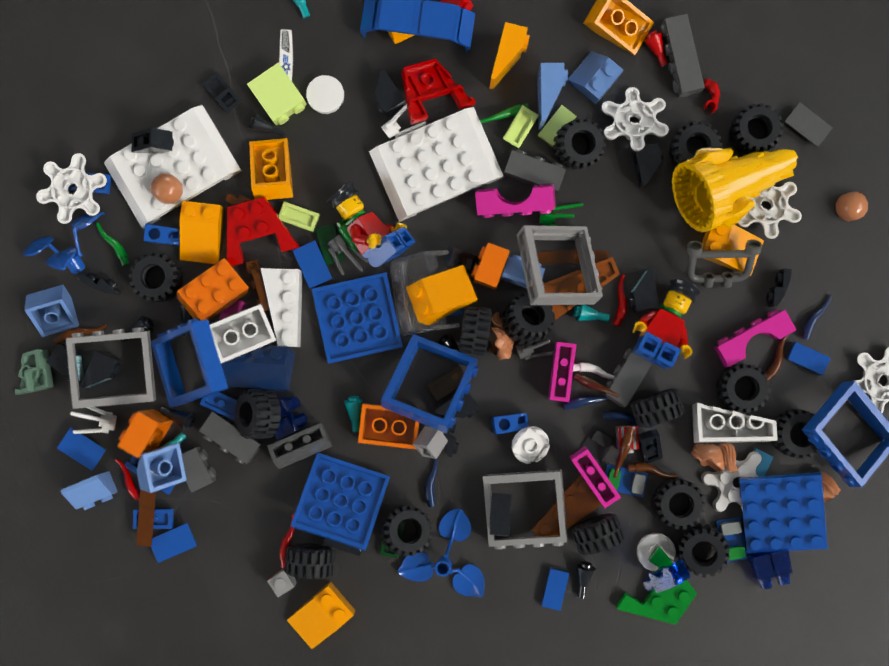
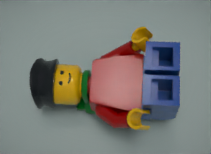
[326,181,416,267]
[632,279,700,370]

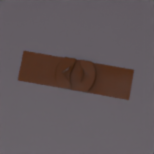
[136,490,156,547]

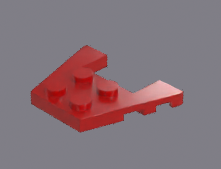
[401,59,476,125]
[227,197,299,266]

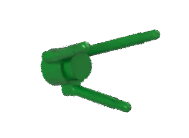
[539,203,584,226]

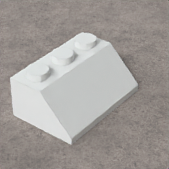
[210,304,276,363]

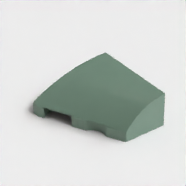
[15,349,54,395]

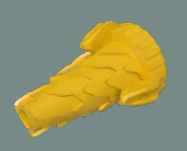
[672,148,798,232]

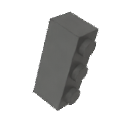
[503,149,566,194]
[603,346,652,407]
[199,411,263,464]
[267,423,332,469]

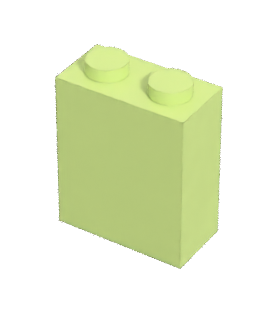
[247,62,307,125]

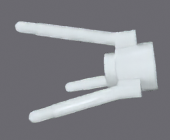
[381,103,426,139]
[70,407,117,434]

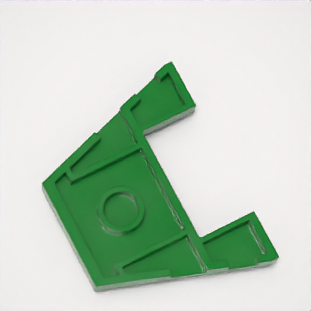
[616,545,697,625]

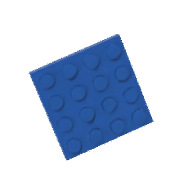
[312,272,403,364]
[291,452,390,551]
[739,472,828,553]

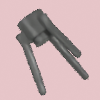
[328,234,368,275]
[515,339,554,360]

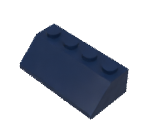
[221,345,295,391]

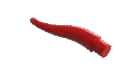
[613,274,627,327]
[115,458,140,502]
[279,514,295,567]

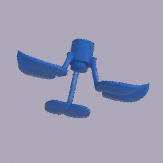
[23,212,105,274]
[398,508,485,598]

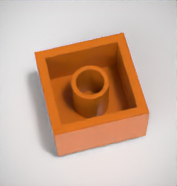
[471,243,510,290]

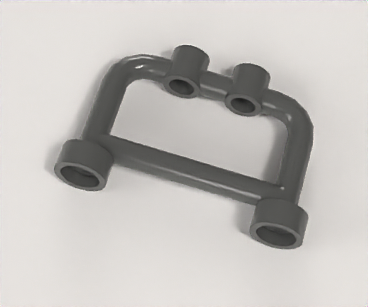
[686,239,762,288]

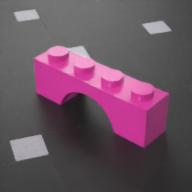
[475,184,556,218]
[713,309,796,367]

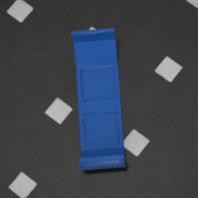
[360,0,475,53]

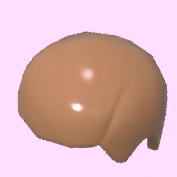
[150,173,183,204]
[836,191,868,221]

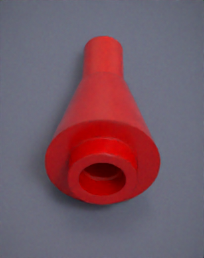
[644,30,668,67]

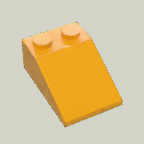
[583,0,654,55]
[489,22,530,89]
[249,138,293,200]
[180,201,225,264]
[702,225,764,276]
[406,265,477,325]
[287,581,356,649]

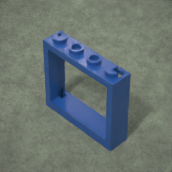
[151,318,228,408]
[381,334,479,433]
[802,381,889,487]

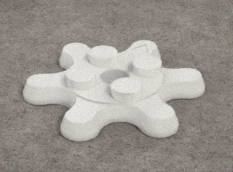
[601,87,669,151]
[36,153,107,224]
[738,182,802,239]
[854,347,889,413]
[701,452,762,512]

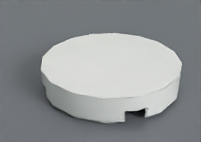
[306,75,344,114]
[511,426,550,464]
[636,532,676,572]

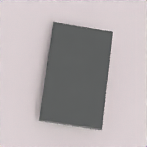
[784,102,833,147]

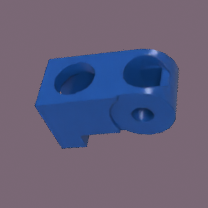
[143,224,180,246]
[490,413,529,434]

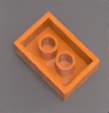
[176,258,249,322]
[358,403,421,449]
[118,409,173,458]

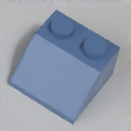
[567,51,623,105]
[500,255,545,289]
[24,285,79,337]
[136,443,187,493]
[60,471,118,510]

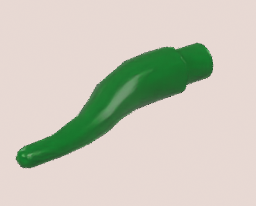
[480,103,529,123]
[96,222,129,266]

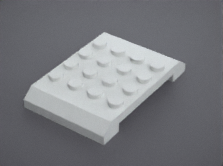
[104,105,242,229]
[369,107,504,222]

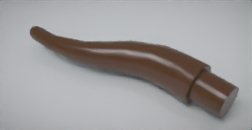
[53,324,107,345]
[765,334,789,380]
[574,373,619,397]
[613,427,635,478]
[626,462,677,478]

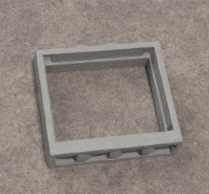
[517,225,603,305]
[66,327,156,409]
[483,469,568,549]

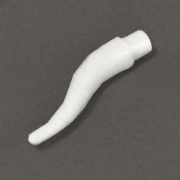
[573,362,614,380]

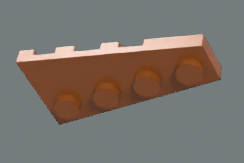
[543,257,620,320]
[531,473,602,536]

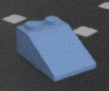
[537,63,568,130]

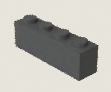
[660,14,705,98]

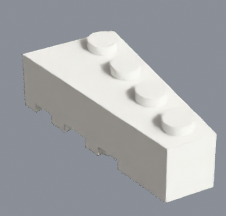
[261,268,302,347]
[692,403,777,443]

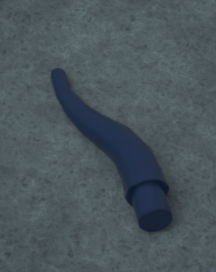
[802,294,832,340]
[563,396,609,411]
[603,411,654,428]
[425,459,438,507]

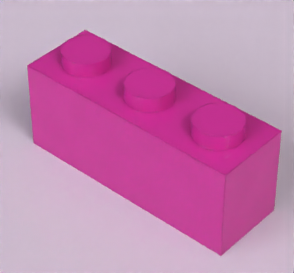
[548,342,576,402]
[569,446,621,508]

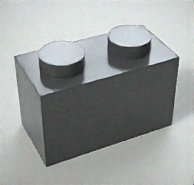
[182,446,217,493]

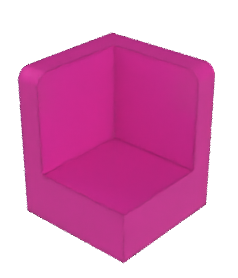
[219,301,247,320]

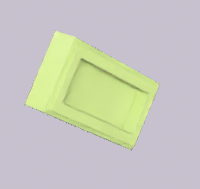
[502,105,539,148]
[538,105,577,147]
[279,201,320,232]

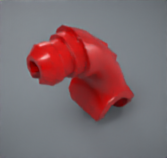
[703,78,720,114]

